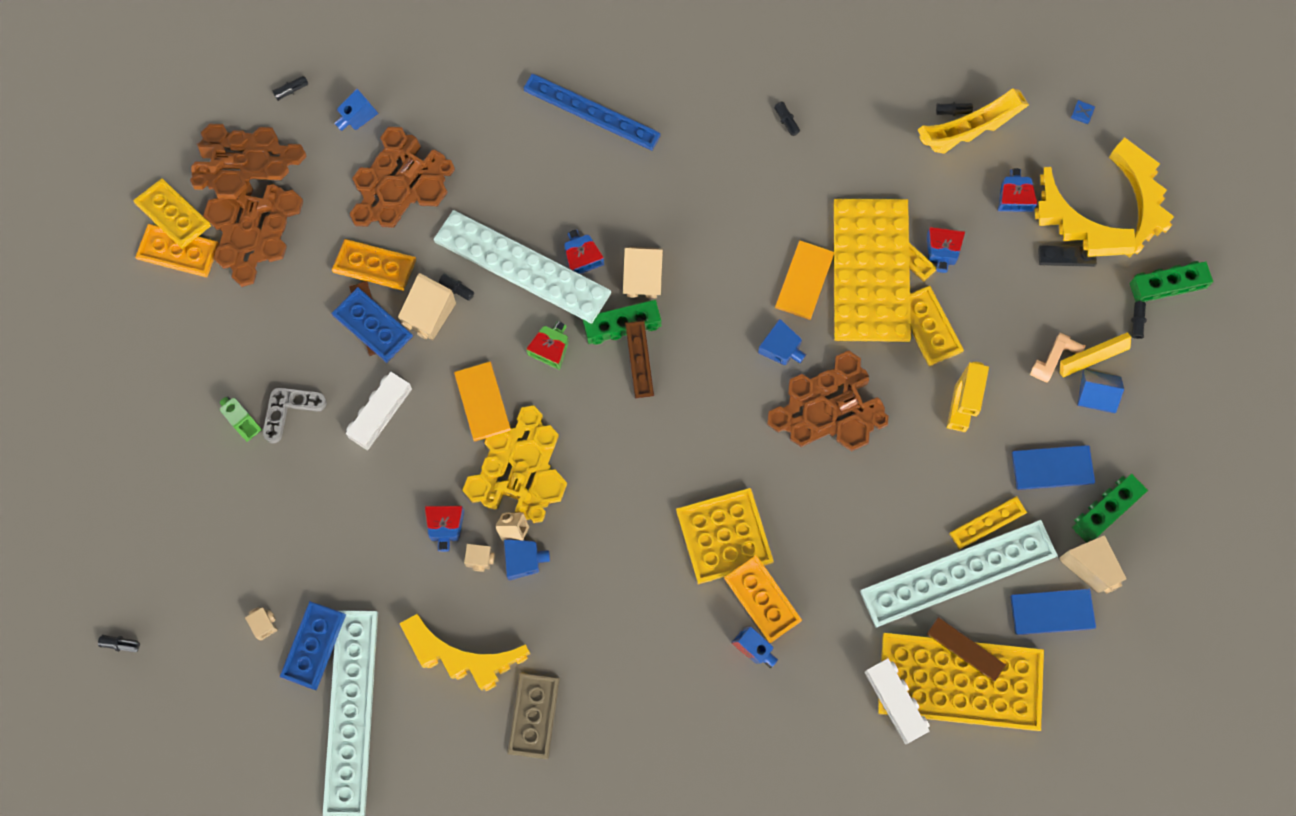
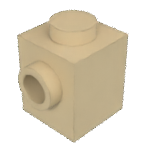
[496,513,529,541]
[464,544,495,572]
[245,607,278,641]

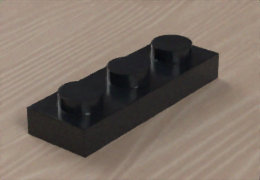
[1038,245,1097,267]

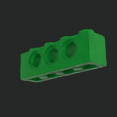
[1129,261,1214,302]
[583,300,662,345]
[1072,473,1149,543]

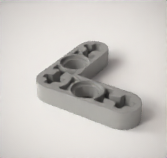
[263,388,327,443]

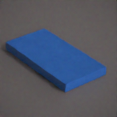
[331,287,413,363]
[1011,445,1095,490]
[1010,589,1096,635]
[280,601,346,691]

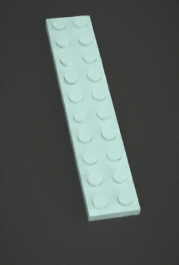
[433,210,611,324]
[860,520,1058,628]
[323,611,378,816]

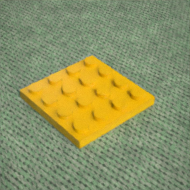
[676,488,774,584]

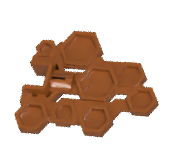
[190,124,307,199]
[349,127,455,228]
[203,181,304,287]
[767,351,889,452]

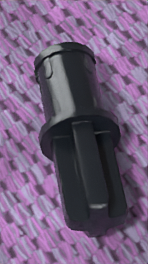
[272,76,308,101]
[774,101,800,136]
[936,102,973,116]
[439,273,474,301]
[1131,301,1147,339]
[98,635,140,652]

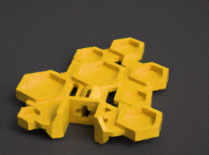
[462,406,567,523]

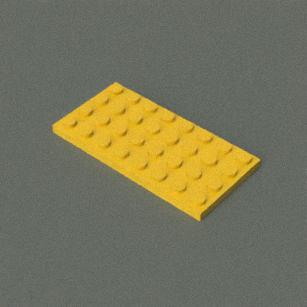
[834,199,911,342]
[878,633,1044,731]

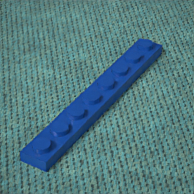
[524,74,661,151]

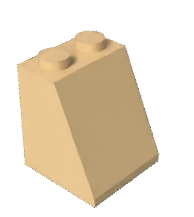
[623,247,663,298]
[398,273,456,340]
[1059,535,1127,594]

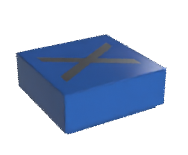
[1071,100,1095,124]

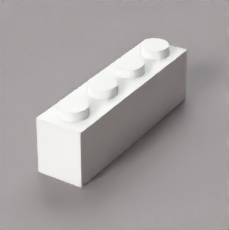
[346,372,412,451]
[864,659,930,745]

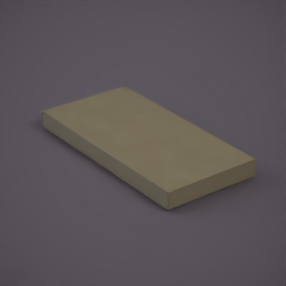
[508,673,560,760]

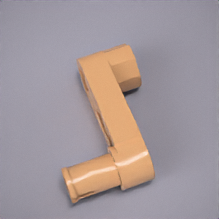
[1030,332,1086,383]

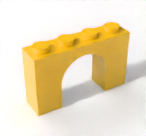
[946,361,989,432]

